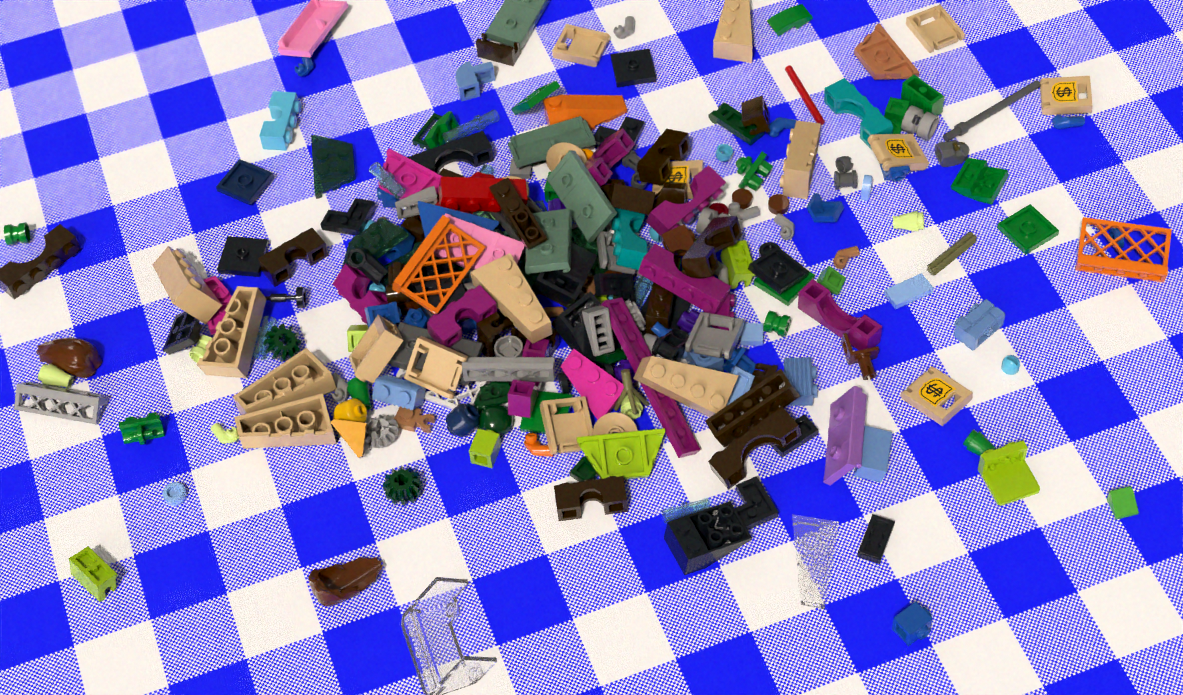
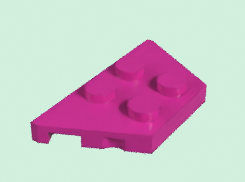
[378,148,443,200]

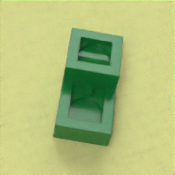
[767,4,813,37]
[884,97,910,134]
[425,111,460,149]

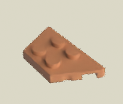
[854,23,919,80]

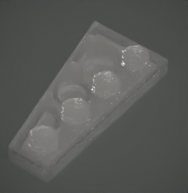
[792,514,839,609]

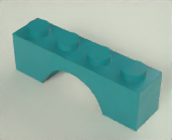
[824,78,893,150]
[612,207,648,270]

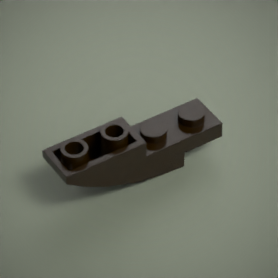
[489,177,548,250]

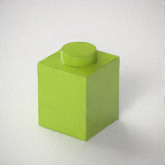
[469,429,501,468]

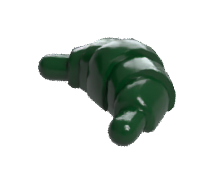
[474,381,511,415]

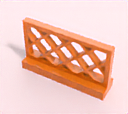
[392,215,486,314]
[1075,217,1172,283]

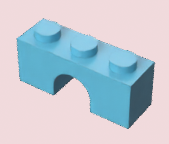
[259,91,301,151]

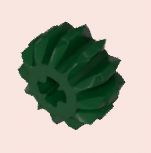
[263,323,301,362]
[383,465,423,506]

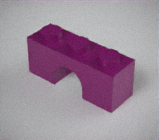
[332,263,388,324]
[427,285,497,348]

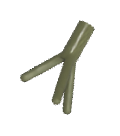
[614,369,649,414]

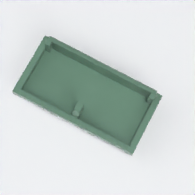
[485,0,550,50]
[507,116,596,168]
[546,150,617,242]
[525,209,572,274]

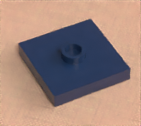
[216,159,274,205]

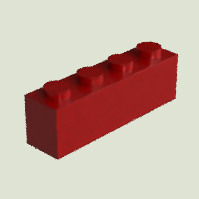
[439,177,528,212]

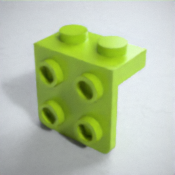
[978,440,1040,506]

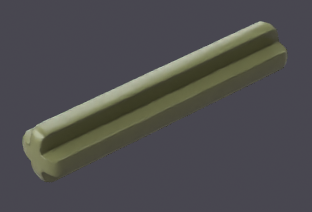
[927,232,977,275]

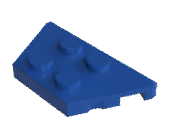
[417,201,499,238]

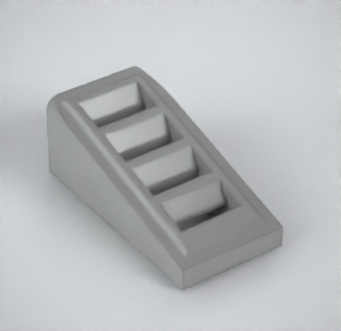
[395,186,438,219]
[582,306,615,356]

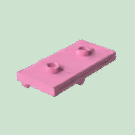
[278,0,349,57]
[434,213,526,271]

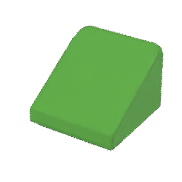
[816,266,846,295]
[1107,486,1139,520]

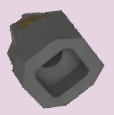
[934,140,970,167]

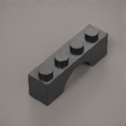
[407,131,494,174]

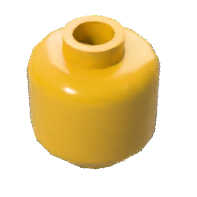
[333,398,367,423]

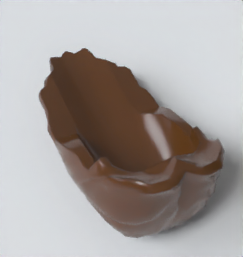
[36,337,102,378]
[308,557,383,607]

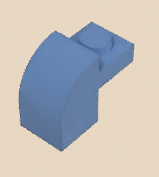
[456,61,495,102]

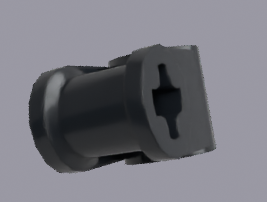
[652,329,689,361]

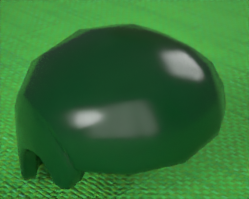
[477,405,514,438]

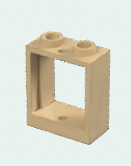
[349,315,404,384]

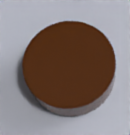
[732,188,753,209]
[768,194,789,215]

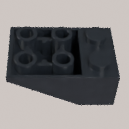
[532,242,597,308]
[409,258,470,324]
[551,291,621,368]
[664,501,752,575]

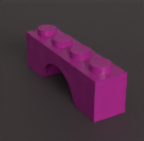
[585,128,635,187]
[646,165,726,236]
[638,244,731,314]
[798,279,882,350]
[508,339,550,418]

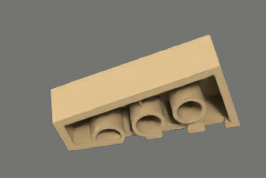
[713,0,753,63]
[780,120,821,199]
[152,246,222,324]
[471,253,552,344]
[196,286,266,378]
[233,348,337,415]
[633,356,739,417]
[234,393,336,449]

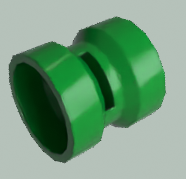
[4,222,30,245]
[763,310,792,337]

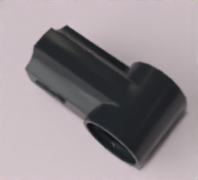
[347,247,388,285]

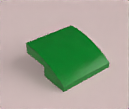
[951,158,1009,204]
[520,391,573,434]

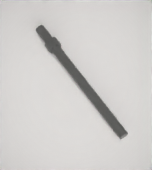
[943,80,1041,142]

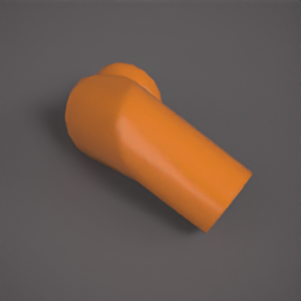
[524,433,554,457]

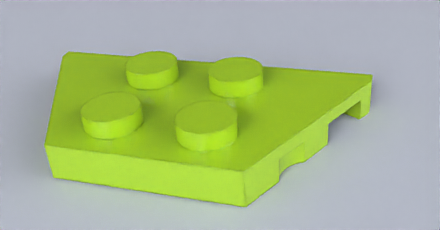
[576,428,665,480]

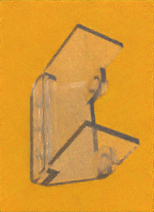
[401,577,497,695]

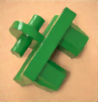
[736,152,773,191]
[119,412,165,445]

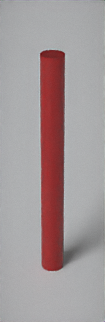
[785,65,825,126]

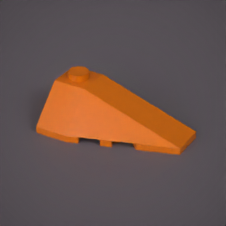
[543,94,627,131]

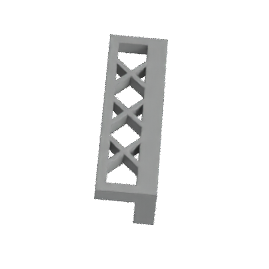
[462,357,555,382]
[14,381,109,425]

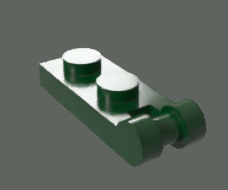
[708,102,764,146]

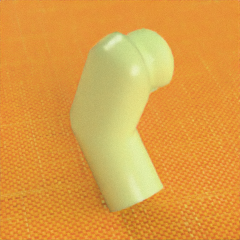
[210,423,239,444]

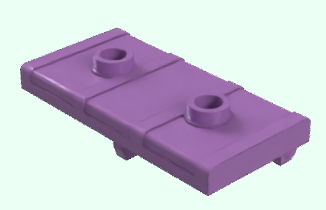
[823,386,867,485]

